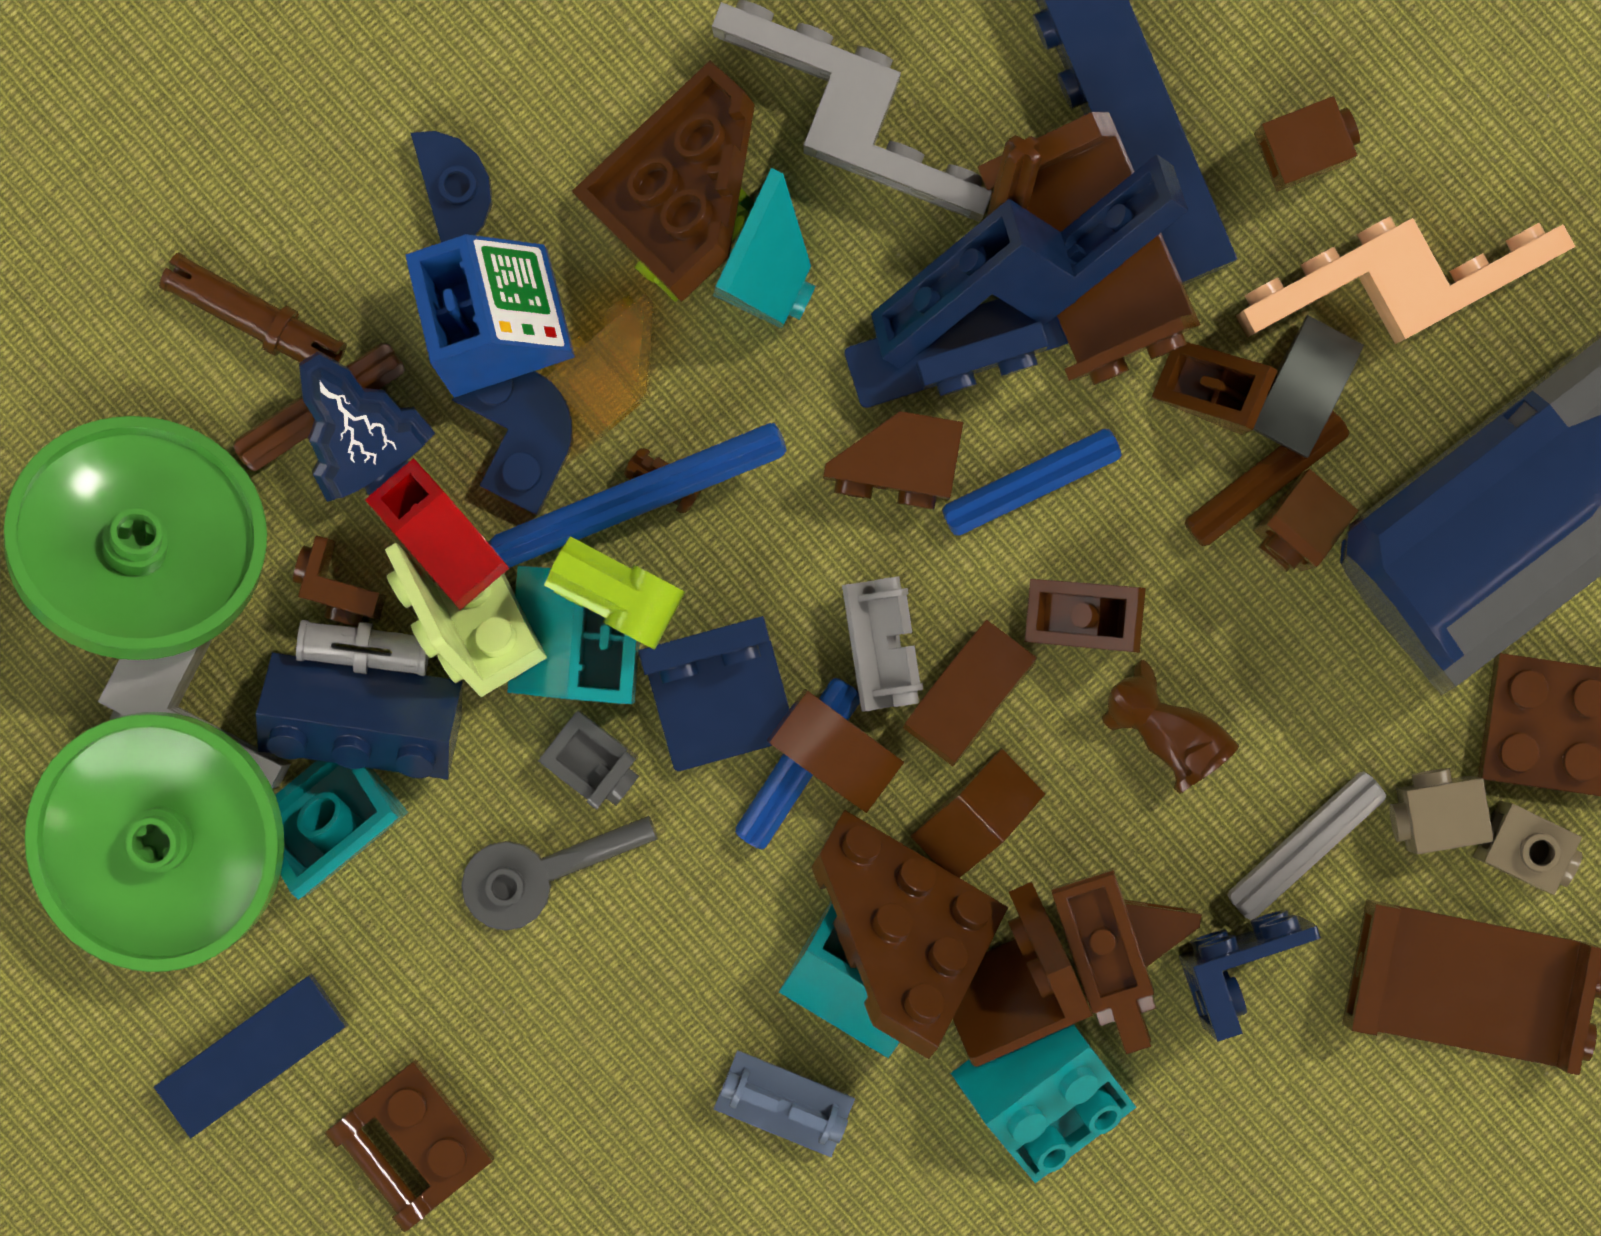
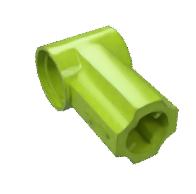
[544,536,685,650]

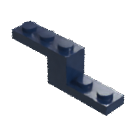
[871,154,1188,369]

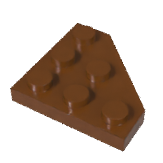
[571,60,755,302]
[811,810,1008,1059]

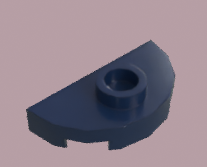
[411,131,493,242]

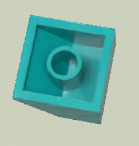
[779,902,900,1058]

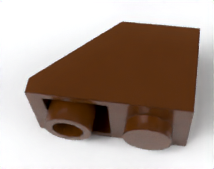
[823,411,963,510]
[1253,469,1359,572]

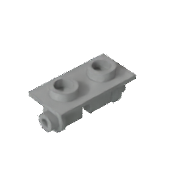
[842,576,923,712]

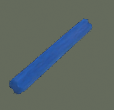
[489,423,786,568]

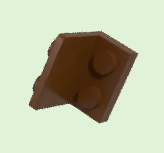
[953,882,1093,1067]

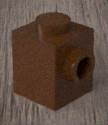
[1254,96,1360,192]

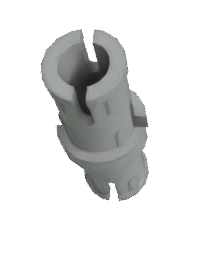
[296,620,429,676]

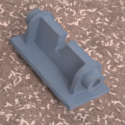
[713,1050,855,1157]

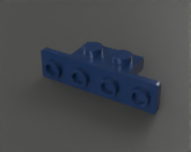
[844,298,1069,409]

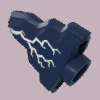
[299,351,435,502]

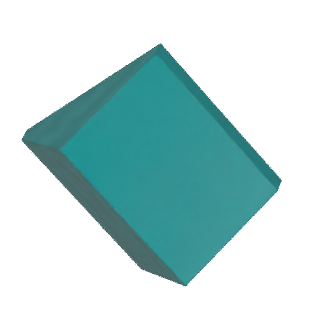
[275,760,409,900]

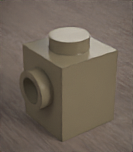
[1390,768,1494,855]
[1473,800,1582,895]

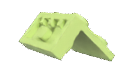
[385,542,547,697]

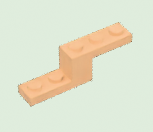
[1236,216,1576,344]

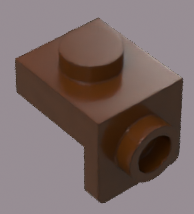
[293,535,387,627]

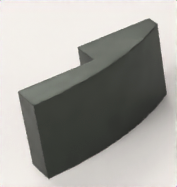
[1253,315,1364,458]

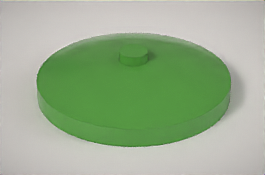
[4,416,267,660]
[25,712,284,972]

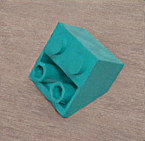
[507,566,640,704]
[950,1024,1137,1183]

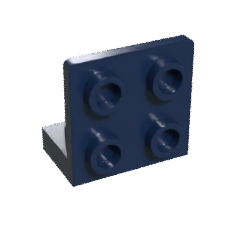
[638,616,790,771]
[1178,910,1321,1042]

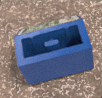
[405,234,575,398]

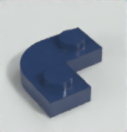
[452,371,573,515]

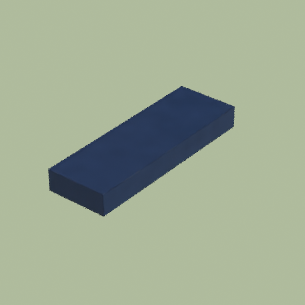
[154,973,348,1139]

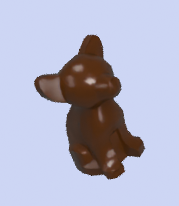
[1102,660,1239,794]

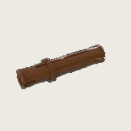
[159,252,347,363]

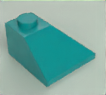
[713,168,816,328]

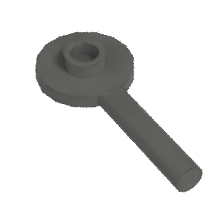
[461,816,658,931]

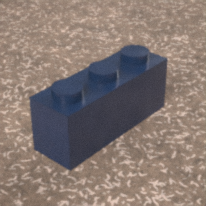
[256,653,463,780]

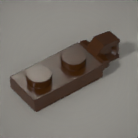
[1051,868,1156,1054]

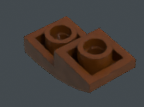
[903,620,1037,766]
[767,689,904,813]

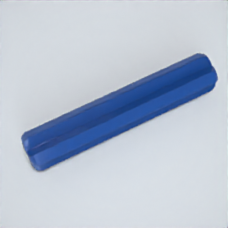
[942,429,1122,536]
[735,678,860,850]

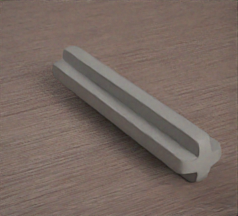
[1228,771,1386,920]

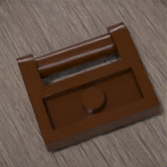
[325,1059,494,1232]

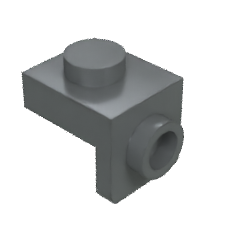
[538,710,639,810]

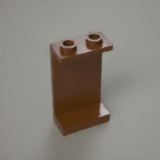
[978,112,1200,385]
[1342,899,1601,1075]

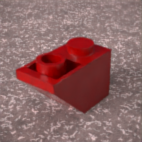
[365,458,509,610]

